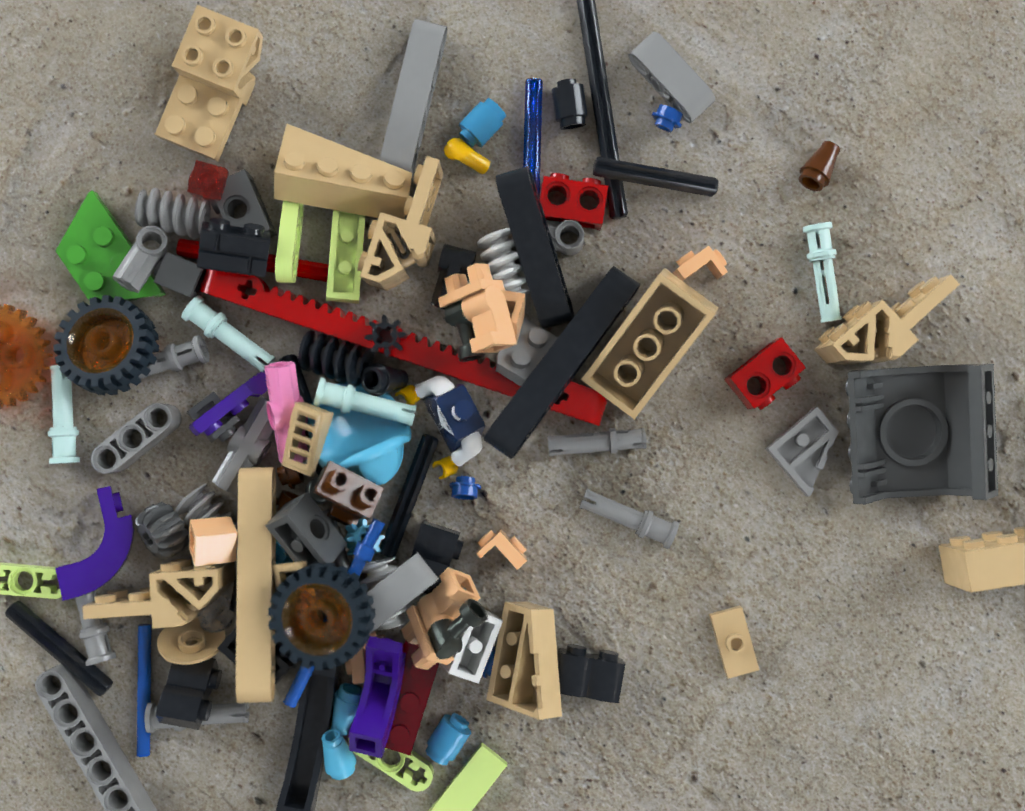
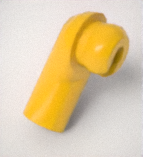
[444,138,490,175]

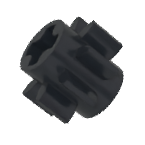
[365,315,408,358]

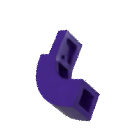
[55,486,134,601]
[349,636,406,758]

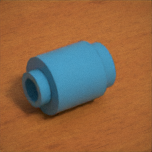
[459,98,506,147]
[425,713,471,765]

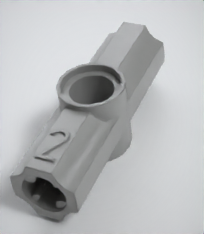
[212,396,274,495]

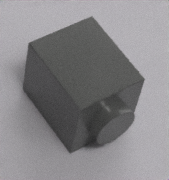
[154,252,206,298]

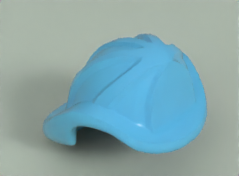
[307,382,412,485]

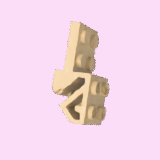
[155,5,263,162]
[358,156,443,291]
[814,275,960,365]
[82,558,235,628]

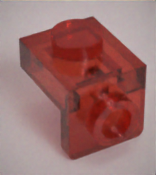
[187,160,229,201]

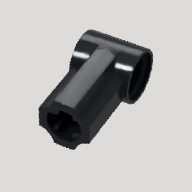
[431,244,477,310]

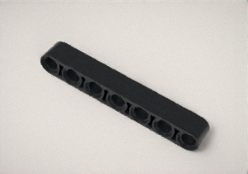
[483,266,641,460]

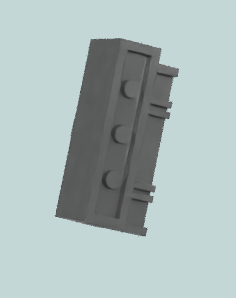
[845,363,998,505]

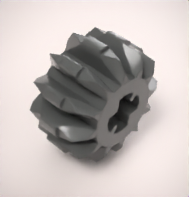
[135,502,189,561]

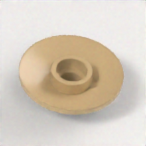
[157,615,226,665]

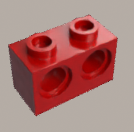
[540,173,608,230]
[724,337,806,410]

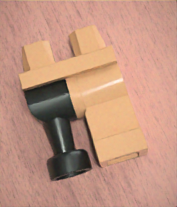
[438,263,517,362]
[401,567,487,670]

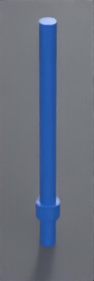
[283,518,385,708]

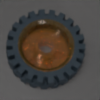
[53,295,159,396]
[268,562,375,670]

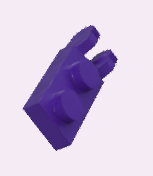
[189,371,267,437]

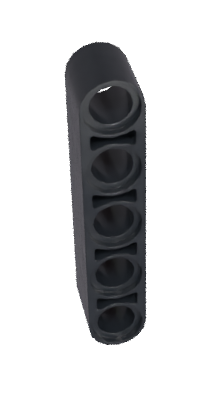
[495,166,574,329]

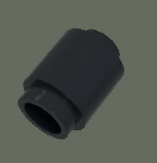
[551,79,588,130]

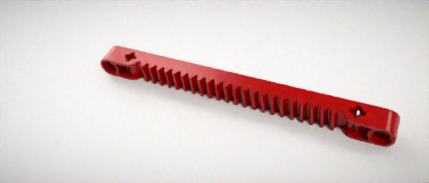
[199,269,608,426]

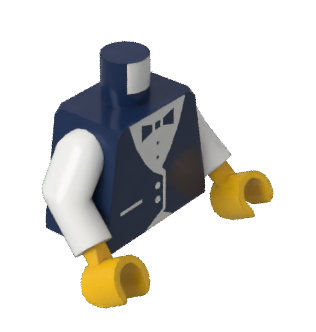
[395,376,485,479]

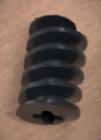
[298,330,374,387]

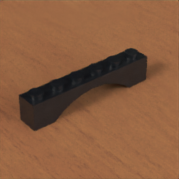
[276,631,346,811]

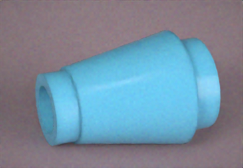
[331,683,363,736]
[321,729,357,780]

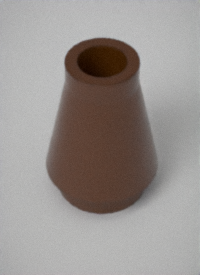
[799,141,840,191]

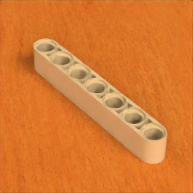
[236,467,276,703]

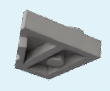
[765,407,839,497]

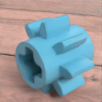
[344,518,385,556]

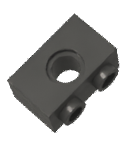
[208,169,277,238]
[266,492,348,566]

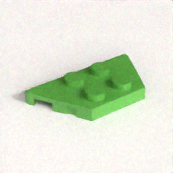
[56,190,166,301]

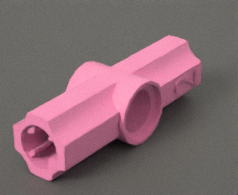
[264,361,308,464]

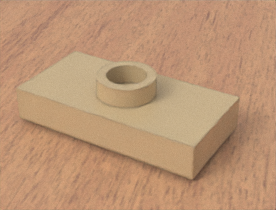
[709,605,759,679]

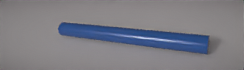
[137,624,152,757]

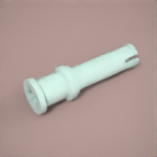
[802,222,842,323]
[181,295,275,372]
[48,365,80,464]
[313,377,417,426]

